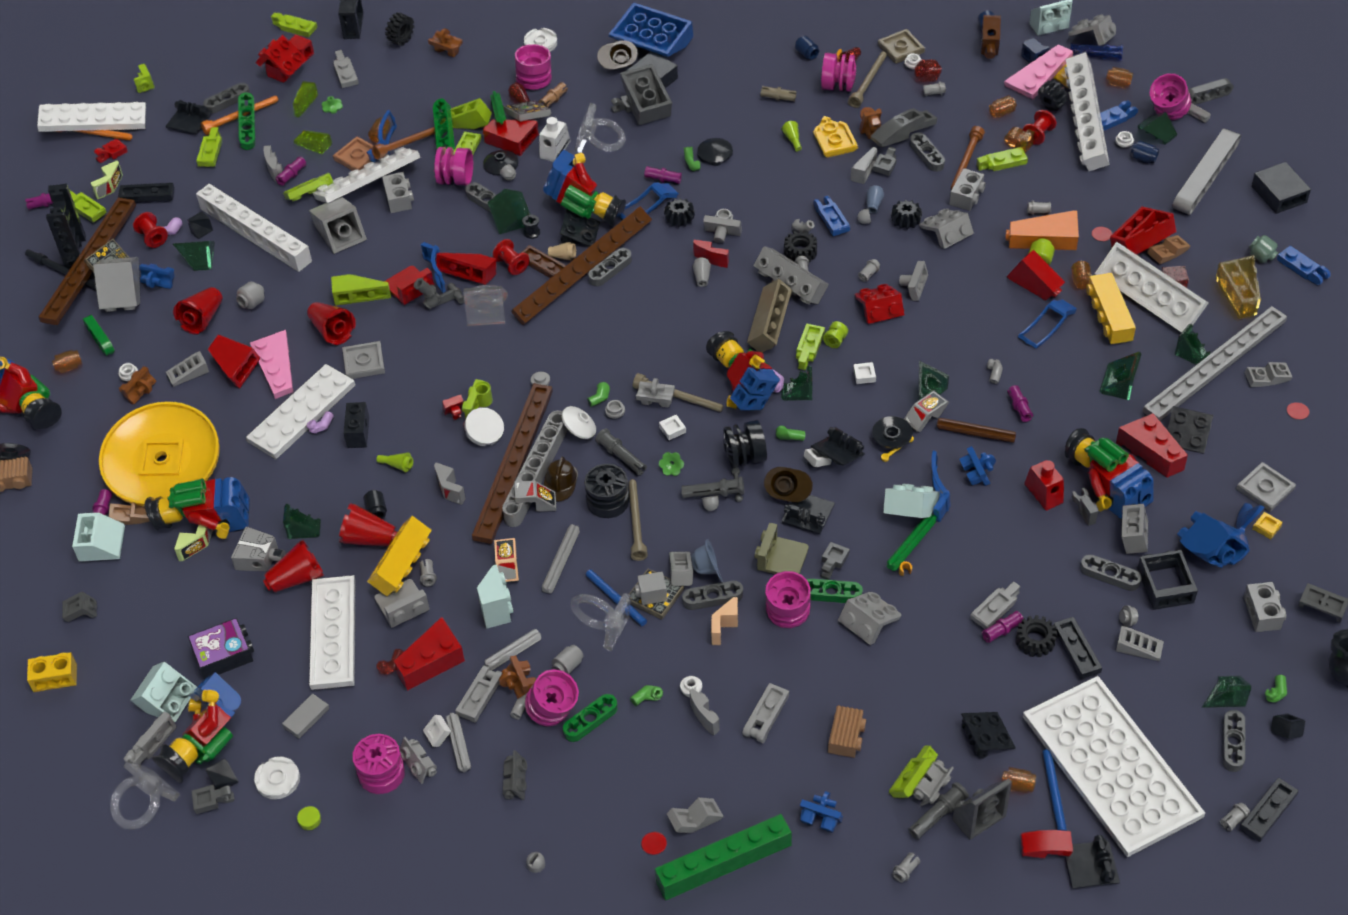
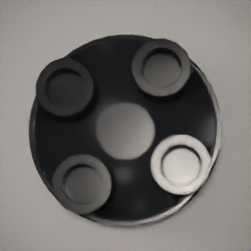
[698,138,733,166]

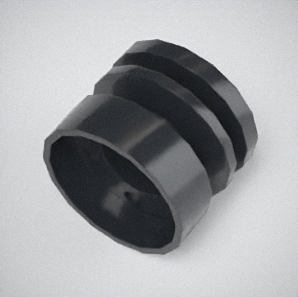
[723,420,767,468]
[584,464,629,519]

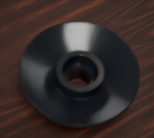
[483,150,519,176]
[872,416,913,449]
[0,443,30,461]

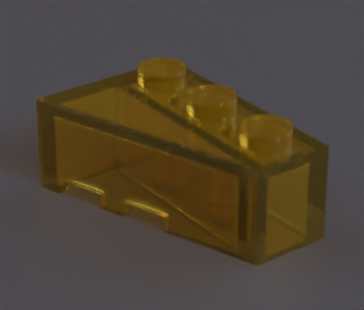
[1215,255,1261,319]

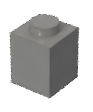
[635,572,667,605]

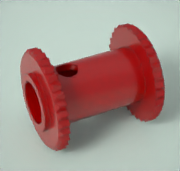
[1022,110,1057,145]
[133,212,168,248]
[493,239,529,275]

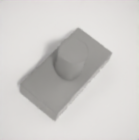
[703,215,742,244]
[899,261,928,301]

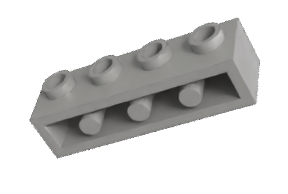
[753,246,829,305]

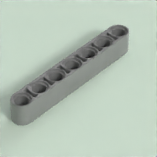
[1172,129,1241,215]
[502,410,568,527]

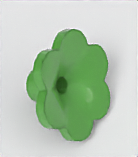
[322,96,343,114]
[659,452,684,476]

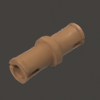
[538,82,568,108]

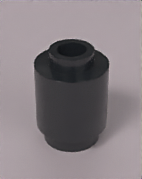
[363,490,387,519]

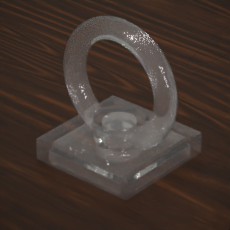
[575,103,626,152]
[463,285,508,326]
[570,593,632,651]
[110,759,180,829]

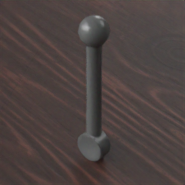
[732,468,743,502]

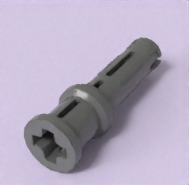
[595,428,647,476]
[682,476,745,499]
[908,782,969,840]

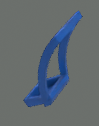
[367,110,397,163]
[620,182,679,219]
[420,242,446,293]
[1018,299,1077,348]
[932,450,951,522]

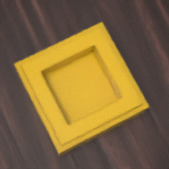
[1253,512,1283,539]

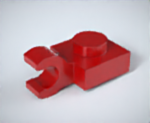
[94,138,128,163]

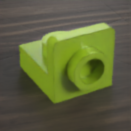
[134,63,155,93]

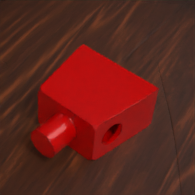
[1024,460,1064,511]

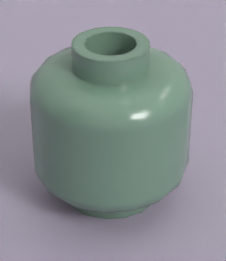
[1249,235,1278,263]

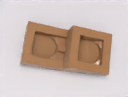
[1147,235,1190,264]
[109,502,150,525]

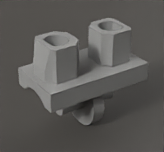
[636,378,675,408]

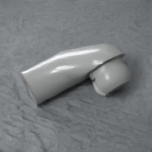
[792,219,814,233]
[987,359,1003,384]
[510,694,527,719]

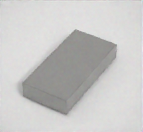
[282,694,330,739]

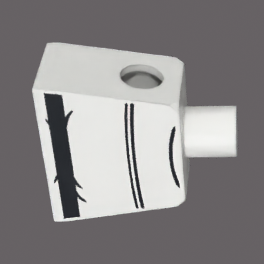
[539,117,570,162]

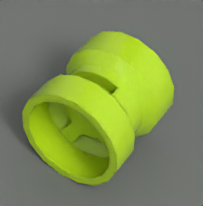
[823,321,848,348]

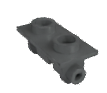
[503,750,527,800]

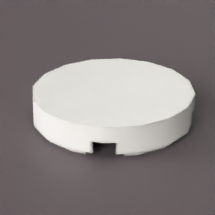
[524,28,557,52]
[464,408,504,446]
[254,757,300,799]

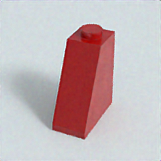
[483,119,539,156]
[1006,249,1065,301]
[208,334,260,389]

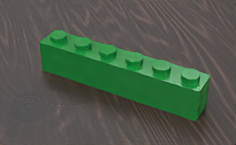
[655,814,792,901]

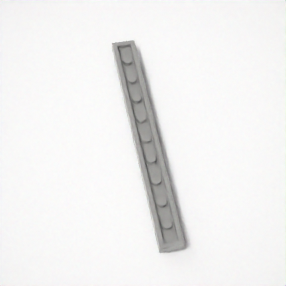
[1143,306,1287,421]

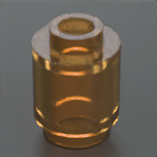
[1106,67,1133,87]
[989,95,1017,118]
[368,117,391,143]
[1071,261,1092,289]
[52,350,83,373]
[1001,767,1036,793]

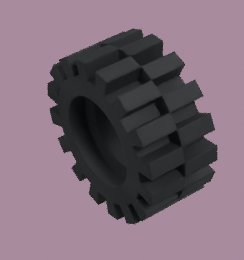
[385,12,415,46]
[784,230,817,262]
[1016,615,1057,657]

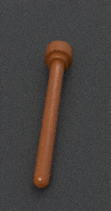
[951,126,985,190]
[371,127,435,159]

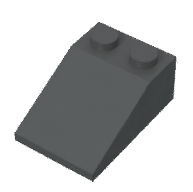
[620,64,672,125]
[953,779,1012,840]

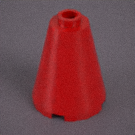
[173,287,223,334]
[307,302,356,345]
[339,503,397,546]
[263,540,324,592]

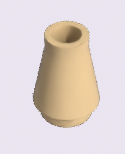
[548,242,576,260]

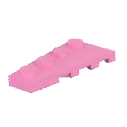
[1004,44,1073,99]
[250,330,294,399]

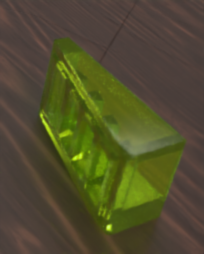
[293,81,318,117]
[294,130,332,154]

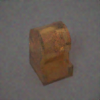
[1004,127,1034,154]

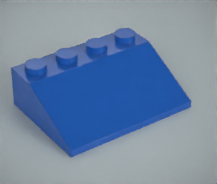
[609,2,694,57]

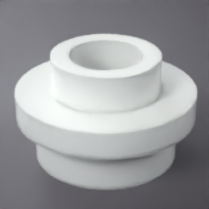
[905,53,922,69]
[1115,131,1134,148]
[119,363,138,381]
[680,676,702,697]

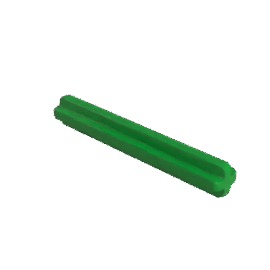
[490,91,506,124]
[886,514,937,571]

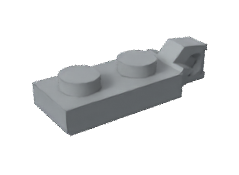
[333,50,359,88]
[970,582,1020,630]
[124,711,177,769]

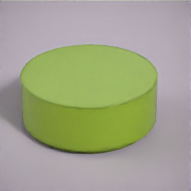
[297,806,321,830]

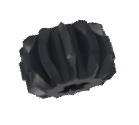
[1037,80,1068,111]
[664,198,695,228]
[891,199,922,230]

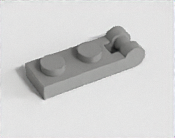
[455,665,502,723]
[742,683,789,743]

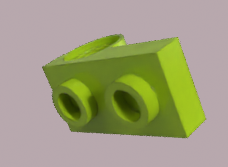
[462,379,493,419]

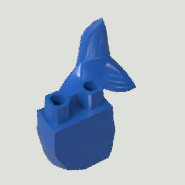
[1177,503,1265,568]

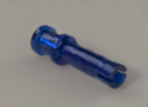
[1070,43,1123,60]

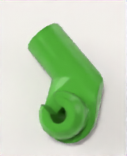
[684,147,701,171]
[587,382,610,407]
[776,426,805,441]
[1265,675,1287,703]
[630,685,663,706]

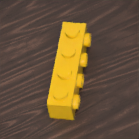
[1086,273,1136,344]
[367,515,432,596]

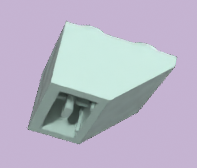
[1029,0,1072,36]
[884,484,940,518]
[72,513,125,561]
[477,565,513,629]
[130,662,197,722]

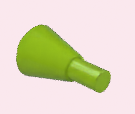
[781,121,802,151]
[377,452,413,472]

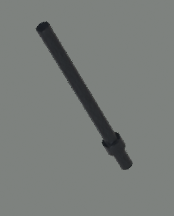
[25,249,96,290]

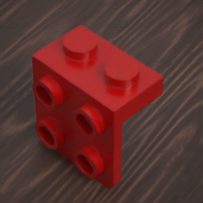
[256,35,306,77]
[384,266,434,305]
[855,284,904,324]

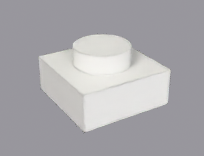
[853,362,876,384]
[659,415,686,440]
[803,448,832,467]
[423,715,451,747]

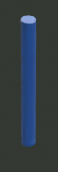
[586,569,647,626]
[1042,749,1067,831]

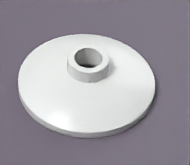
[561,406,596,439]

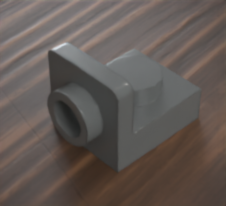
[62,591,97,622]

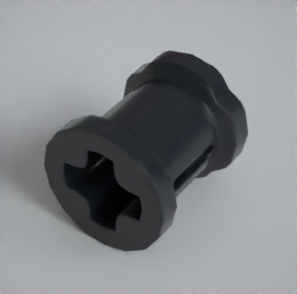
[523,214,541,239]

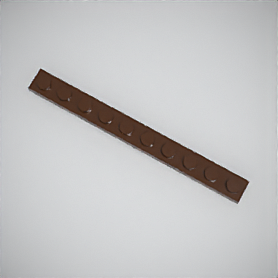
[39,197,136,326]
[511,206,652,325]
[472,383,553,544]

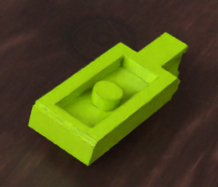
[271,13,317,37]
[196,127,222,167]
[977,147,1028,171]
[283,173,333,201]
[69,190,107,223]
[796,324,825,370]
[889,745,938,798]

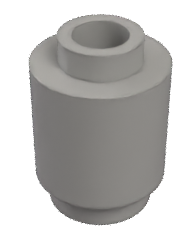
[552,645,584,674]

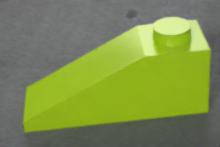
[440,98,492,129]
[331,274,391,306]

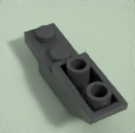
[870,108,937,147]

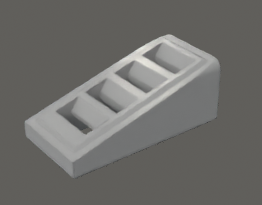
[851,147,877,184]
[166,351,209,387]
[669,552,693,586]
[1116,626,1164,661]

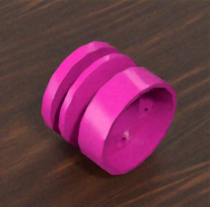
[515,44,551,90]
[821,53,856,92]
[1149,74,1192,120]
[434,147,473,186]
[766,571,811,628]
[525,669,579,726]
[353,734,405,794]

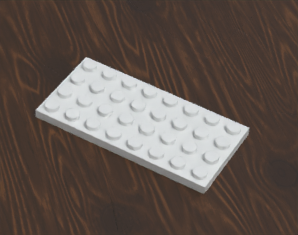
[1023,676,1205,857]

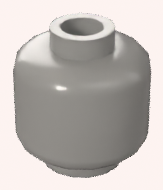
[236,282,265,309]

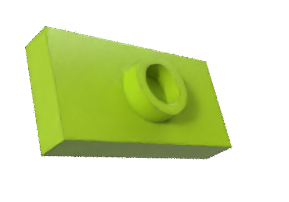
[454,131,481,154]

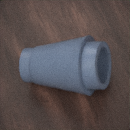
[866,185,884,214]

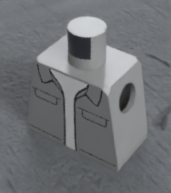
[231,527,285,571]

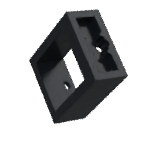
[338,0,364,39]
[1137,550,1198,610]

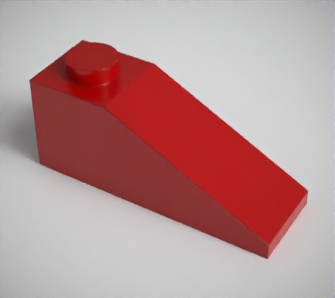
[436,253,496,285]

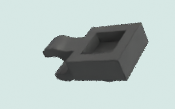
[611,95,632,113]
[873,147,897,176]
[1072,488,1099,526]
[821,542,850,580]
[192,785,235,814]

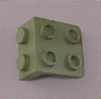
[755,523,809,574]

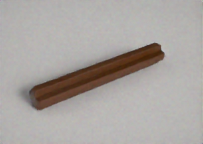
[937,418,1016,443]

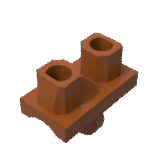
[428,28,463,57]
[859,107,882,139]
[119,366,156,404]
[499,656,536,699]

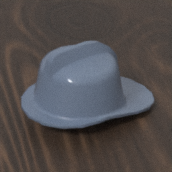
[692,539,723,583]

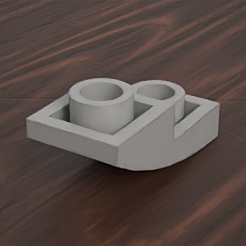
[264,145,283,182]
[1244,362,1293,387]
[689,688,720,736]

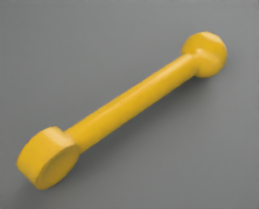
[881,436,914,462]

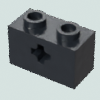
[343,402,370,448]

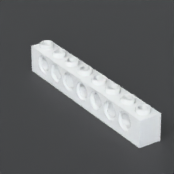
[1064,52,1110,171]
[196,184,312,272]

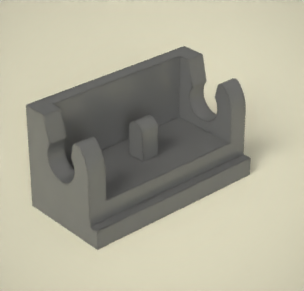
[1299,583,1348,623]

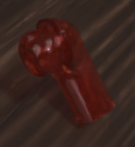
[376,649,404,675]

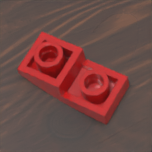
[693,240,729,268]
[1020,830,1073,858]

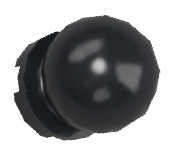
[1329,629,1348,686]

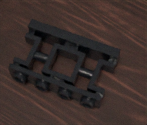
[46,184,86,269]

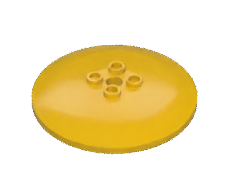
[99,402,220,506]

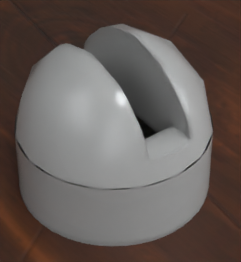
[500,165,516,181]
[858,209,871,224]
[702,495,719,511]
[526,852,545,873]

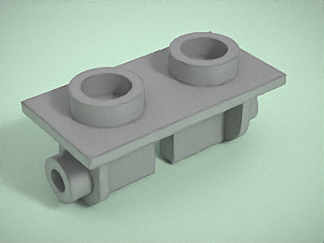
[400,737,437,784]
[914,760,954,807]

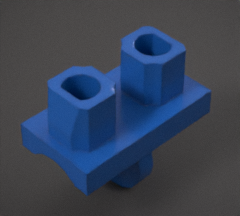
[139,264,175,289]
[959,446,996,486]
[800,791,843,833]

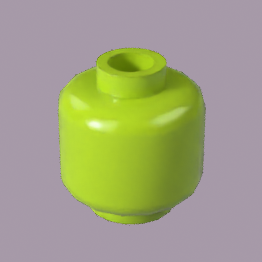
[1029,238,1055,265]

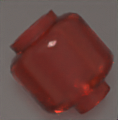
[915,59,942,82]

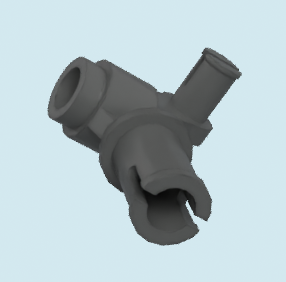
[414,278,465,310]

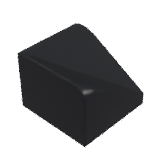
[187,211,213,239]
[1271,713,1306,739]
[205,759,238,790]

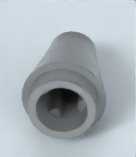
[692,258,711,287]

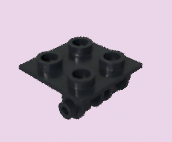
[166,100,212,134]
[560,209,600,247]
[1167,406,1213,453]
[811,427,865,466]
[782,495,835,534]
[961,712,1016,759]
[1065,835,1120,889]

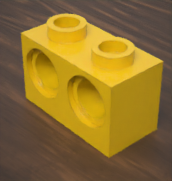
[27,652,77,692]

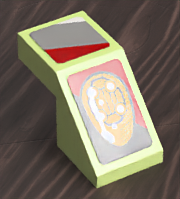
[91,161,123,199]
[174,525,213,561]

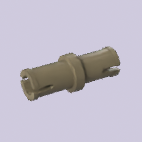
[761,86,797,102]

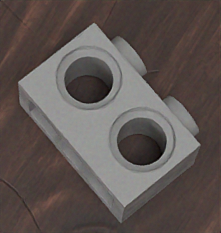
[950,169,986,211]
[382,172,414,213]
[1122,504,1148,554]
[1244,582,1286,632]

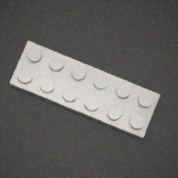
[38,102,146,132]
[313,147,420,203]
[1095,242,1209,335]
[246,364,355,459]
[310,575,355,690]

